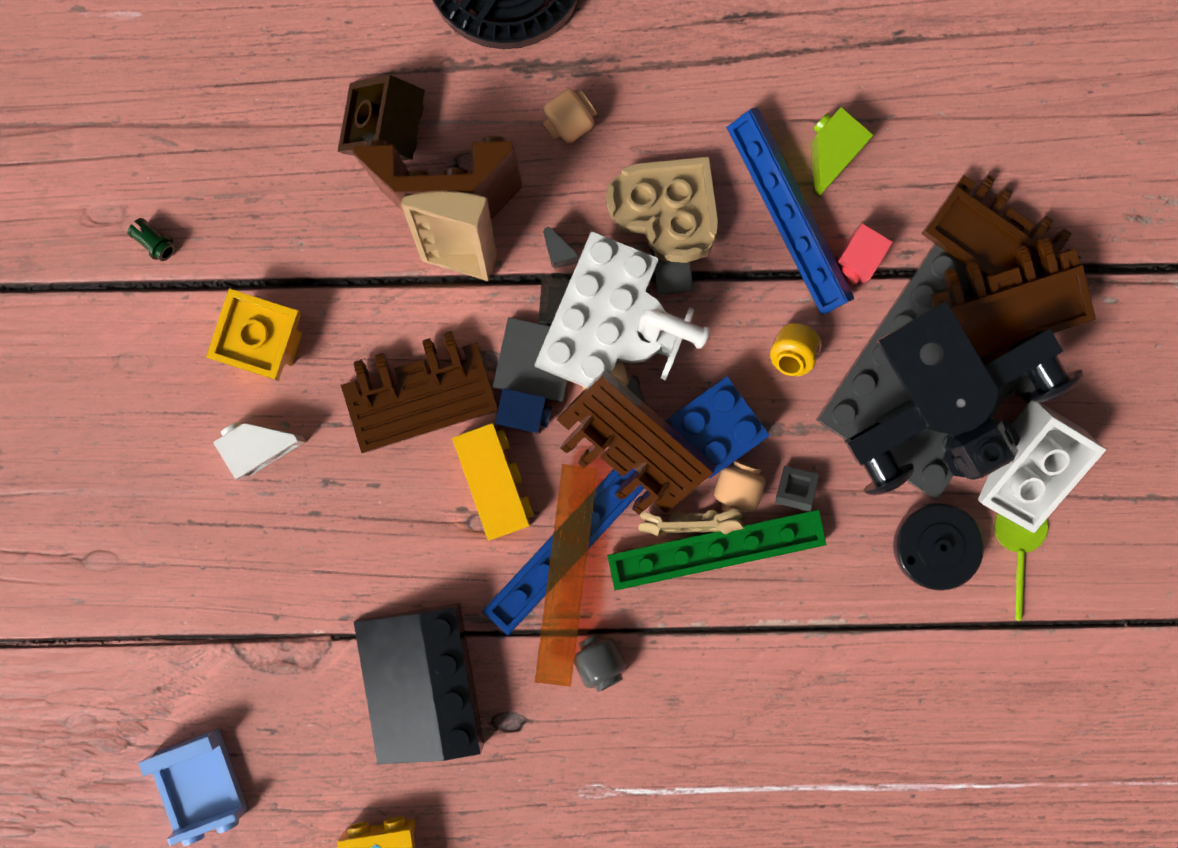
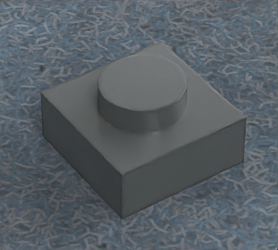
[775,466,819,512]

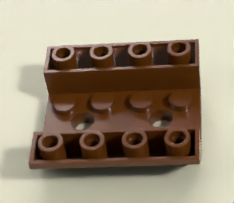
[353,136,522,220]

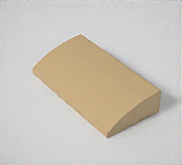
[401,191,497,281]

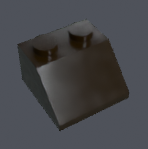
[337,75,425,161]

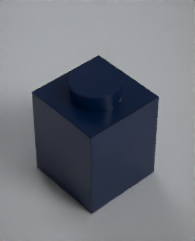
[495,388,552,434]

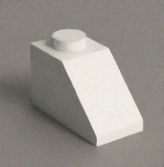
[213,422,306,480]

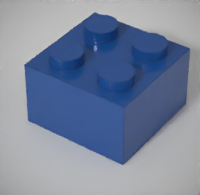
[665,376,770,478]

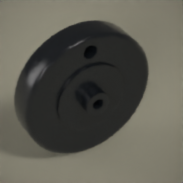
[893,503,984,591]

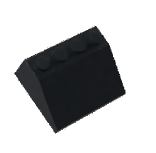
[354,603,484,765]

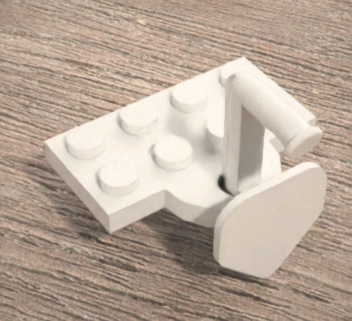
[535,231,710,388]

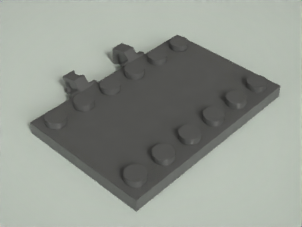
[816,244,1036,500]

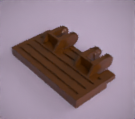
[921,175,1081,280]
[930,237,1096,356]
[341,331,498,453]
[557,369,716,515]

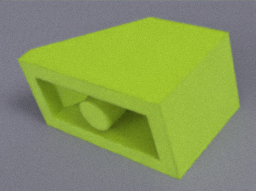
[810,107,873,197]

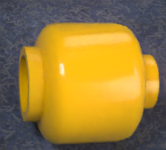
[770,323,822,376]

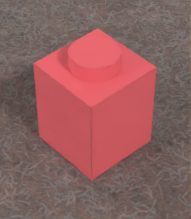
[836,223,893,284]

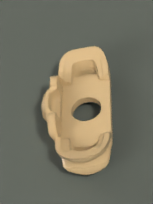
[638,509,745,536]

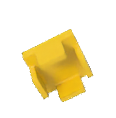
[206,289,303,381]

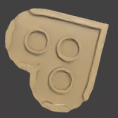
[606,157,718,263]

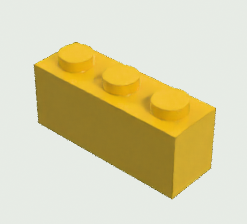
[452,423,535,541]

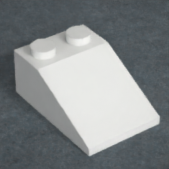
[978,400,1106,533]

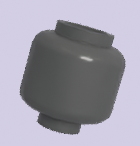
[573,634,626,692]

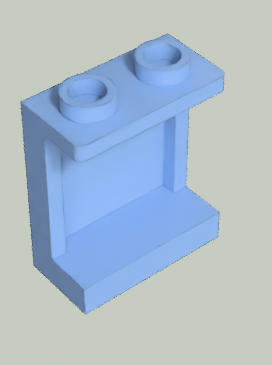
[138,729,248,846]

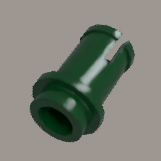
[127,218,176,261]

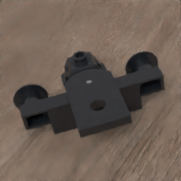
[844,301,1083,495]

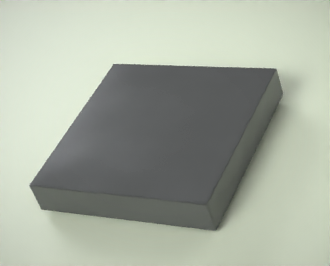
[493,318,568,403]

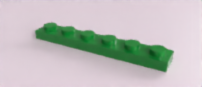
[607,509,827,591]

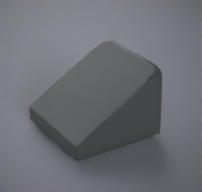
[543,227,579,269]

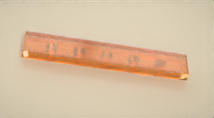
[535,464,598,687]

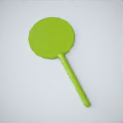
[994,513,1048,621]

